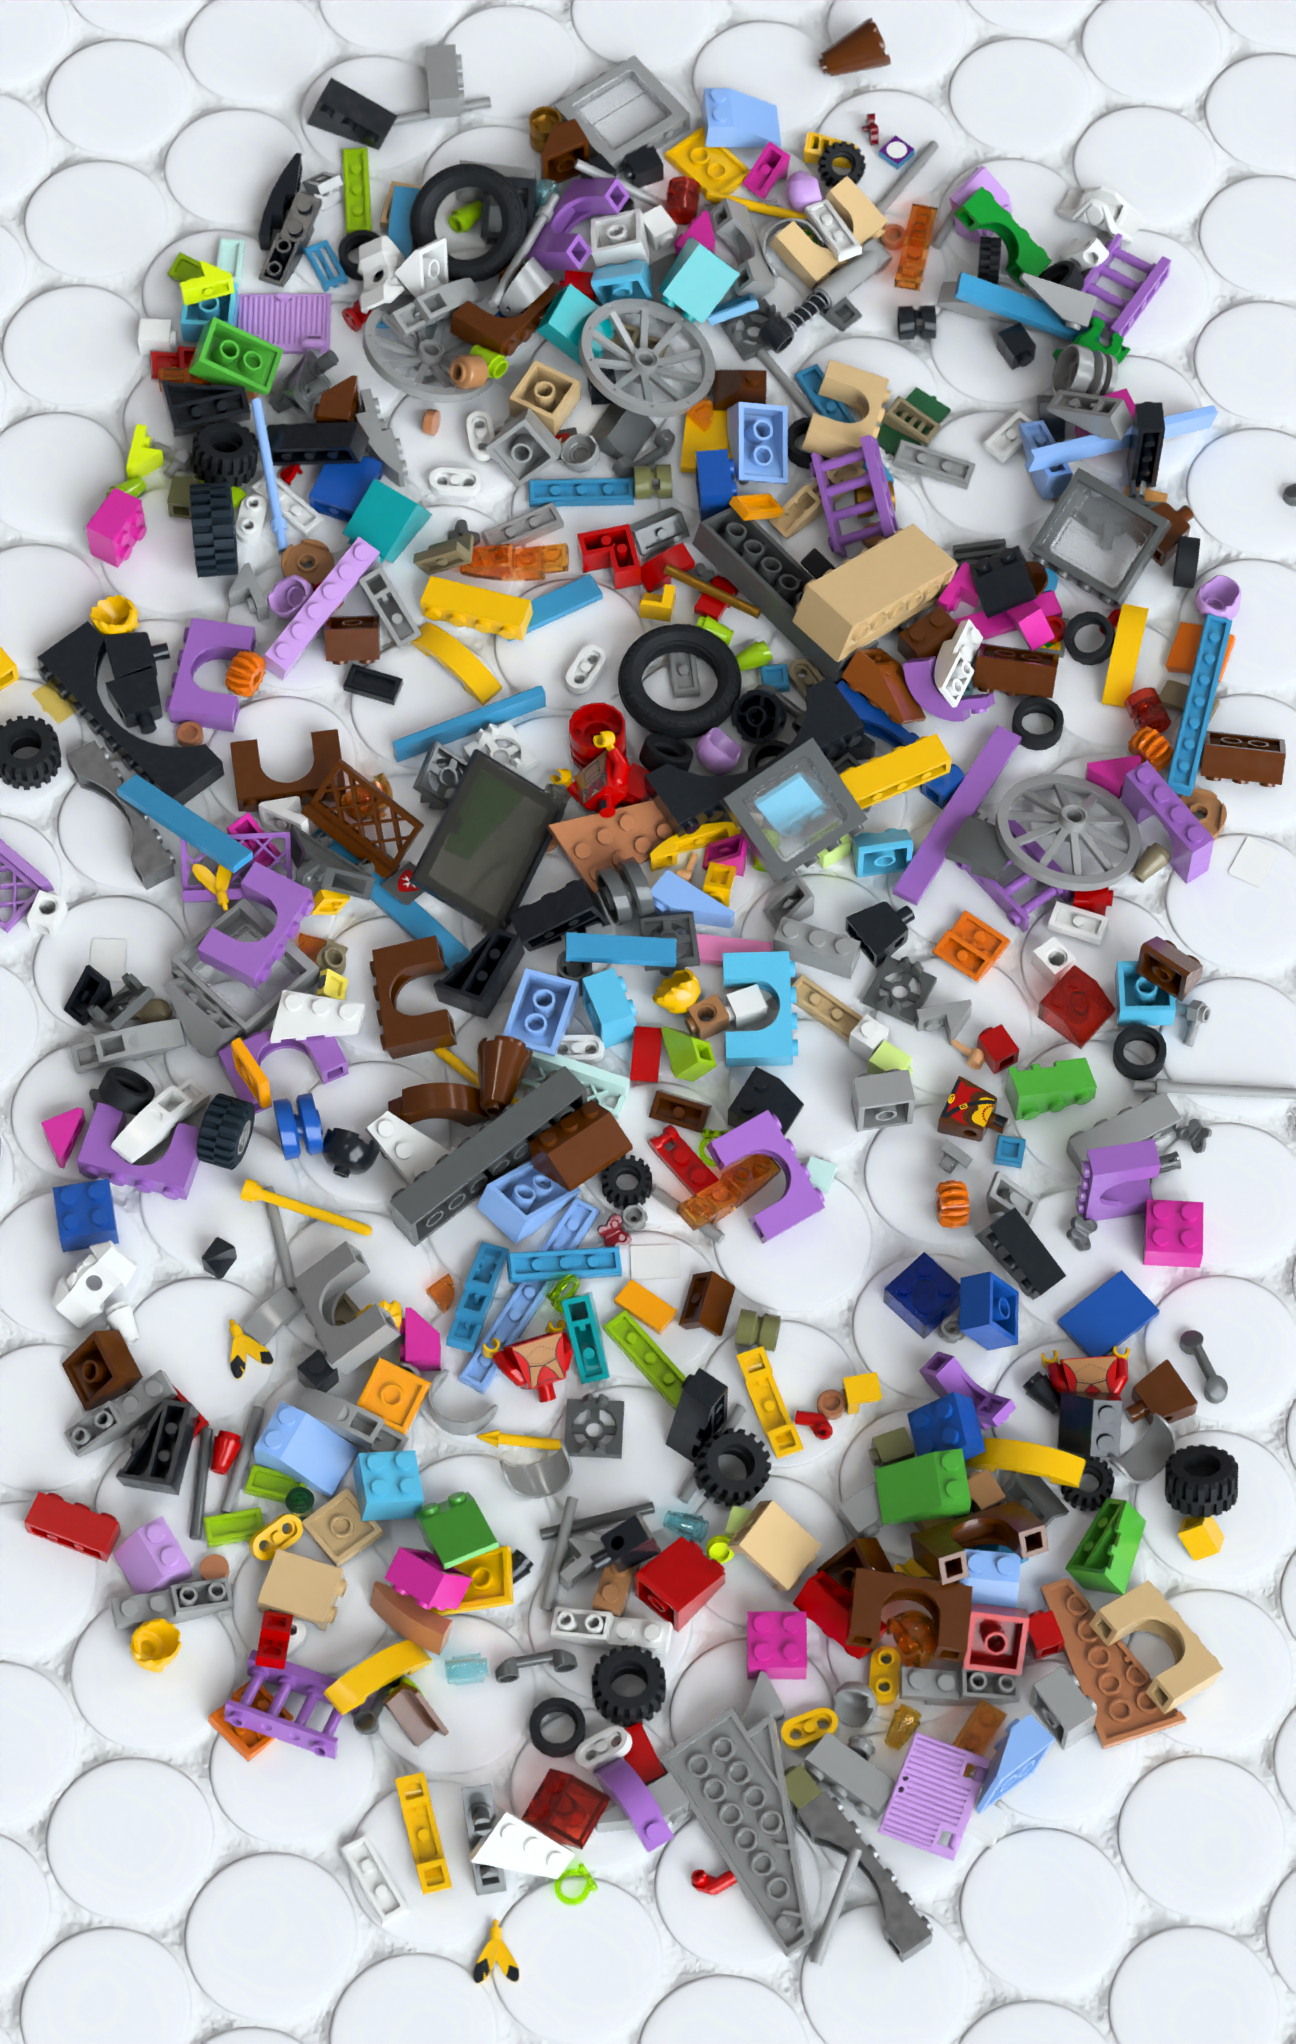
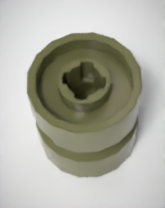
[634,464,672,500]
[735,1308,781,1352]

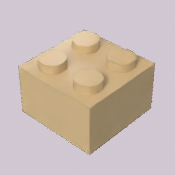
[509,360,581,437]

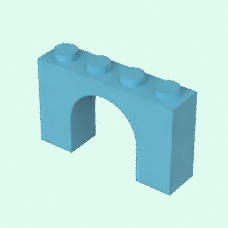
[723,951,798,1067]

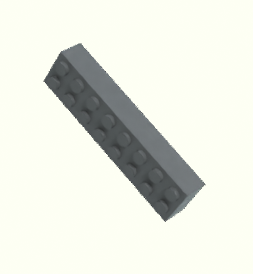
[692,507,879,682]
[390,1066,588,1247]

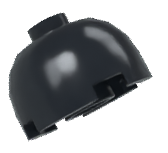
[731,690,787,743]
[322,1128,380,1178]

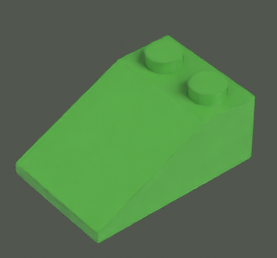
[188,317,284,395]
[874,1449,971,1526]
[414,1492,499,1569]

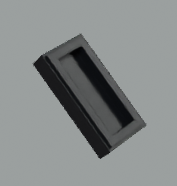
[343,664,403,705]

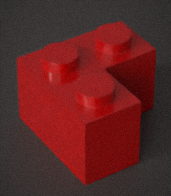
[577,524,641,590]

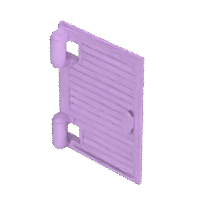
[237,293,331,354]
[877,1731,991,1861]

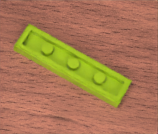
[342,147,372,235]
[603,1310,686,1411]

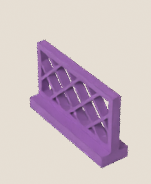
[180,832,293,903]
[0,839,54,933]

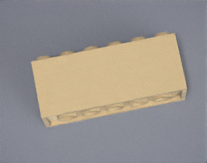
[792,524,958,663]

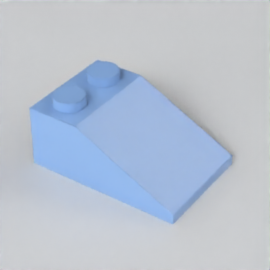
[701,88,781,148]
[727,402,788,485]
[503,968,579,1057]
[477,1160,581,1244]
[254,1401,359,1498]
[957,1549,1020,1608]
[975,1714,1056,1814]

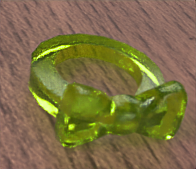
[698,1128,730,1167]
[546,1274,580,1314]
[555,1863,598,1906]

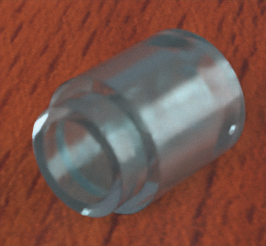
[445,1653,489,1686]

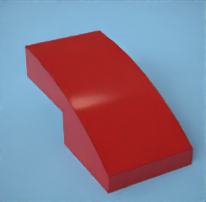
[149,346,196,379]
[641,542,695,593]
[694,575,739,622]
[630,1026,663,1083]
[255,1610,293,1670]

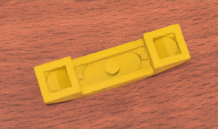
[1101,604,1149,709]
[410,622,502,705]
[650,822,741,872]
[736,1346,804,1459]
[967,1438,1086,1488]
[324,1639,432,1716]
[395,1772,452,1895]

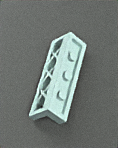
[520,1049,630,1119]

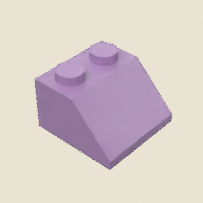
[949,166,1013,244]
[113,1516,193,1595]

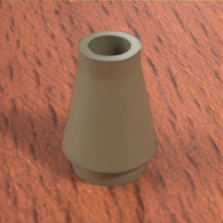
[1131,843,1171,883]

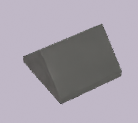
[589,403,656,461]

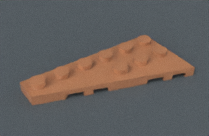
[547,800,676,893]
[1040,1578,1187,1750]

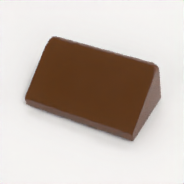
[649,1089,712,1133]

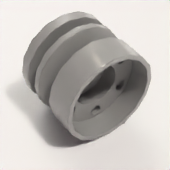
[1052,344,1118,396]

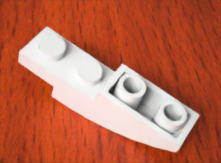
[934,619,984,708]
[111,1078,210,1164]
[550,1607,673,1654]

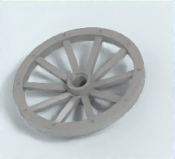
[362,294,495,403]
[578,298,715,417]
[995,774,1141,891]

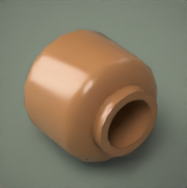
[449,355,489,389]

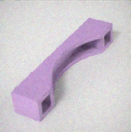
[264,537,380,681]

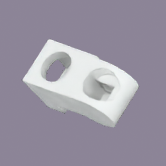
[1059,236,1109,272]

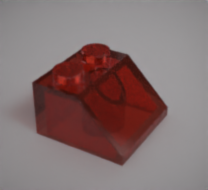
[1038,965,1116,1049]
[521,1768,611,1849]

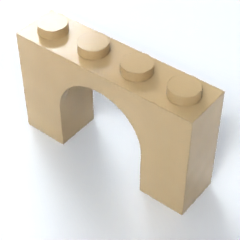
[770,176,889,291]
[802,359,891,469]
[1089,1580,1224,1714]

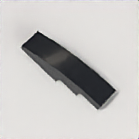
[259,153,303,250]

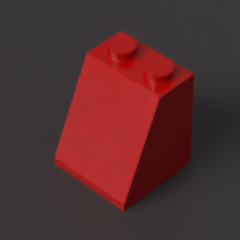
[635,1536,725,1632]

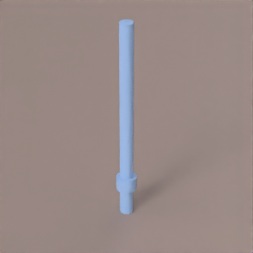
[251,398,288,552]

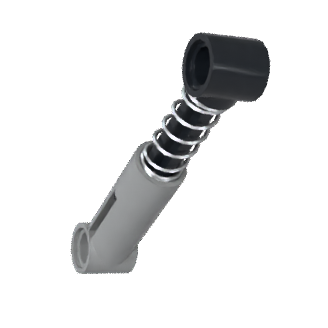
[758,239,893,354]

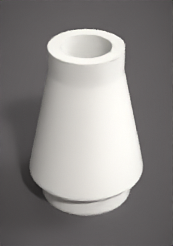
[105,1301,140,1346]

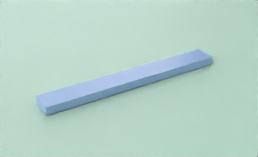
[1024,405,1218,472]
[459,1197,600,1394]

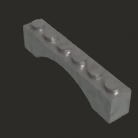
[66,740,176,890]
[796,1791,933,1963]

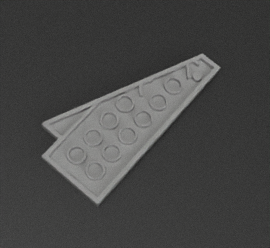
[659,1707,813,1958]

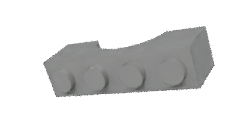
[709,198,775,301]

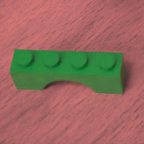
[953,186,1052,288]

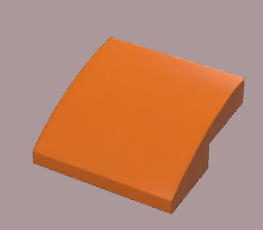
[1165,622,1236,682]
[932,910,1011,983]
[208,1681,294,1761]

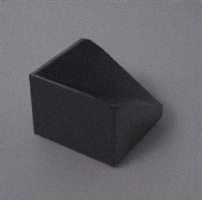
[202,1237,237,1279]

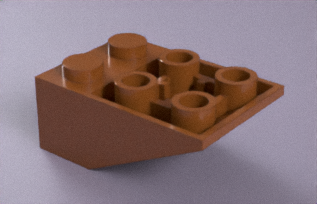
[841,648,926,724]

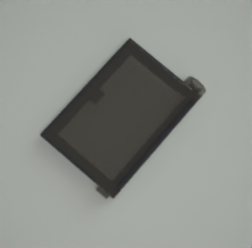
[409,749,571,935]

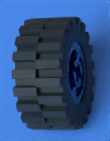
[190,481,238,578]

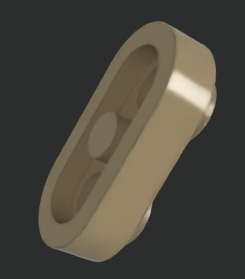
[788,659,824,702]

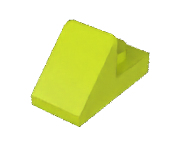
[180,260,235,306]
[126,424,164,480]

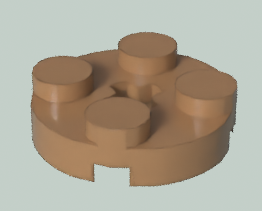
[281,539,335,588]
[1179,789,1227,840]

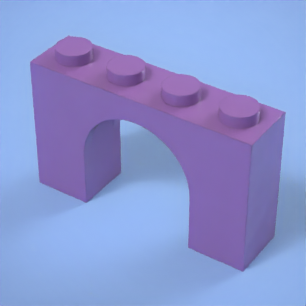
[526,177,630,271]
[165,618,257,732]
[1121,761,1214,884]
[197,861,315,990]
[218,1028,349,1114]
[77,1102,200,1200]
[706,1110,825,1244]
[1075,1139,1161,1221]

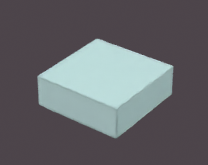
[807,1156,837,1193]

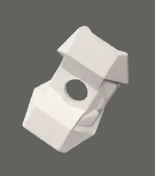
[1057,186,1144,242]
[358,236,412,314]
[52,1240,137,1329]

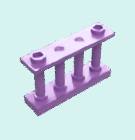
[1081,233,1171,344]
[810,435,899,558]
[954,820,1074,932]
[224,1649,361,1759]

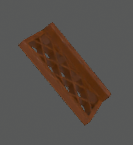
[301,759,424,879]

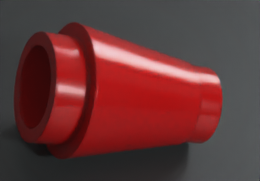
[210,1430,242,1475]

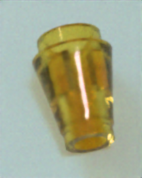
[884,1704,922,1751]

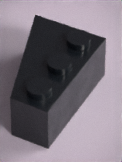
[307,77,398,150]
[161,380,251,437]
[509,878,611,952]
[433,927,525,1019]
[975,1208,1066,1300]
[666,1368,728,1463]
[116,1399,199,1496]

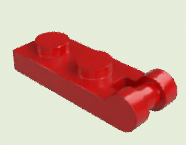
[647,1125,719,1200]

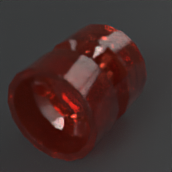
[665,176,701,225]
[1124,687,1171,734]

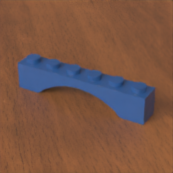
[836,680,964,809]

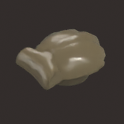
[316,938,349,975]
[131,998,172,1024]

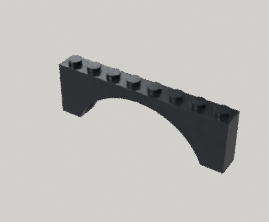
[37,621,224,805]
[645,677,864,837]

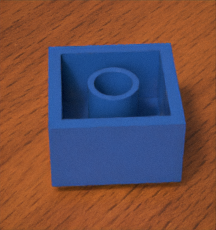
[696,449,737,522]
[53,1179,119,1252]
[958,1271,1019,1351]
[907,1392,986,1461]

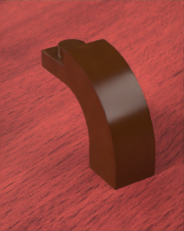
[388,1083,489,1127]

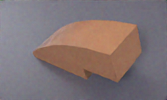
[370,1581,452,1655]

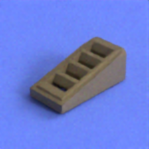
[882,396,941,446]

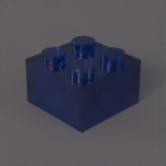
[883,1252,960,1339]

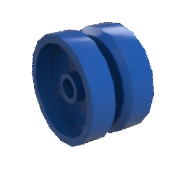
[273,1093,324,1161]

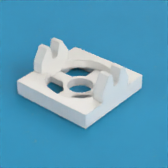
[463,721,538,775]

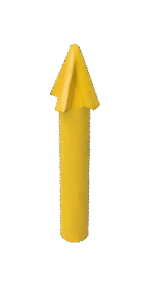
[477,1429,562,1451]

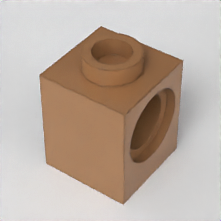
[685,994,730,1040]

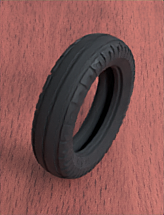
[410,163,526,283]
[618,624,742,739]

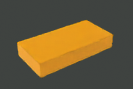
[729,493,784,521]
[614,1279,677,1335]

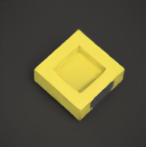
[316,968,348,1000]

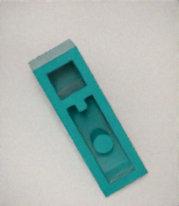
[561,1292,610,1384]

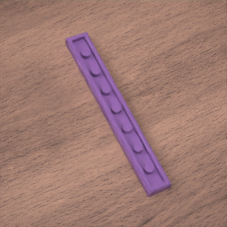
[893,726,1022,906]

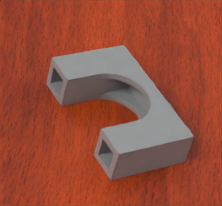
[293,1241,401,1375]

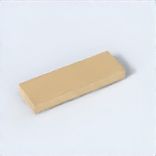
[791,974,863,1043]

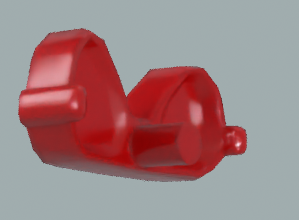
[280,465,303,485]

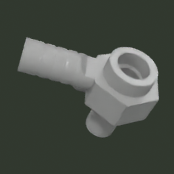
[153,442,192,479]
[1175,999,1211,1047]

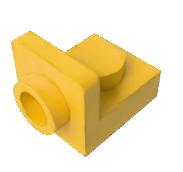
[703,862,737,908]
[311,889,350,915]

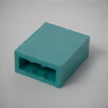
[536,284,615,367]

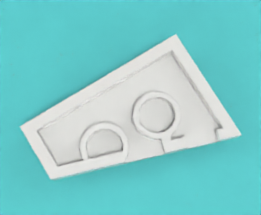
[270,990,365,1043]
[365,1111,452,1185]
[468,1808,575,1879]

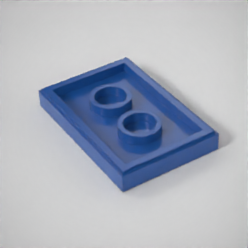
[1057,1270,1160,1357]

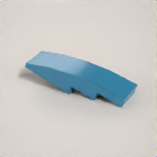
[446,1242,509,1353]

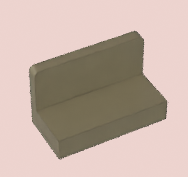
[413,534,474,575]

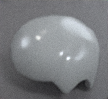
[560,434,600,473]
[833,1681,877,1728]

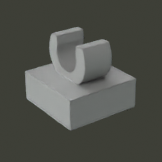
[939,1139,973,1174]

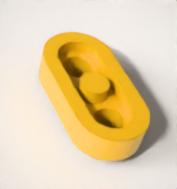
[249,1513,303,1561]
[869,1646,900,1706]
[781,1707,838,1750]

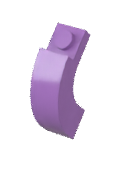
[903,656,995,722]
[919,1351,1016,1430]
[593,1757,674,1852]

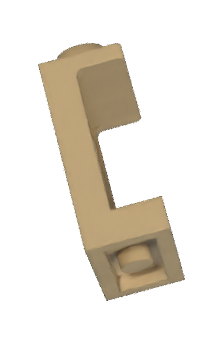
[727,1500,822,1591]
[257,1549,348,1631]

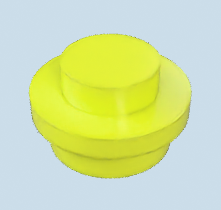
[706,1535,734,1564]

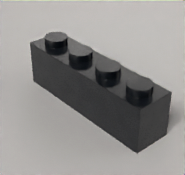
[1127,401,1165,488]
[258,421,369,466]

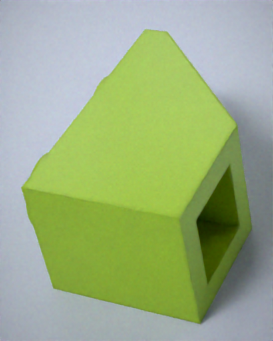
[661,1026,717,1082]

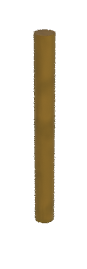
[664,564,762,619]

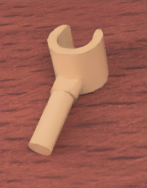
[677,853,698,884]
[951,1039,984,1070]

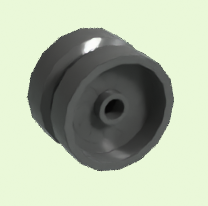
[595,857,655,926]

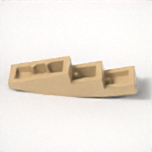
[768,464,866,539]

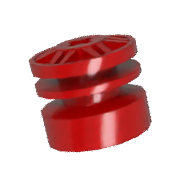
[569,703,627,770]

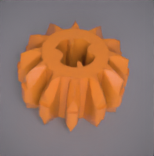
[225,650,266,697]
[1128,726,1173,772]
[935,1180,970,1229]

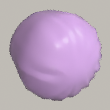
[786,171,823,213]
[267,574,314,621]
[1194,575,1242,620]
[695,727,742,775]

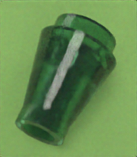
[285,1487,314,1522]

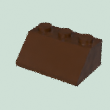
[972,643,1059,698]
[1200,731,1286,787]
[529,1100,633,1192]

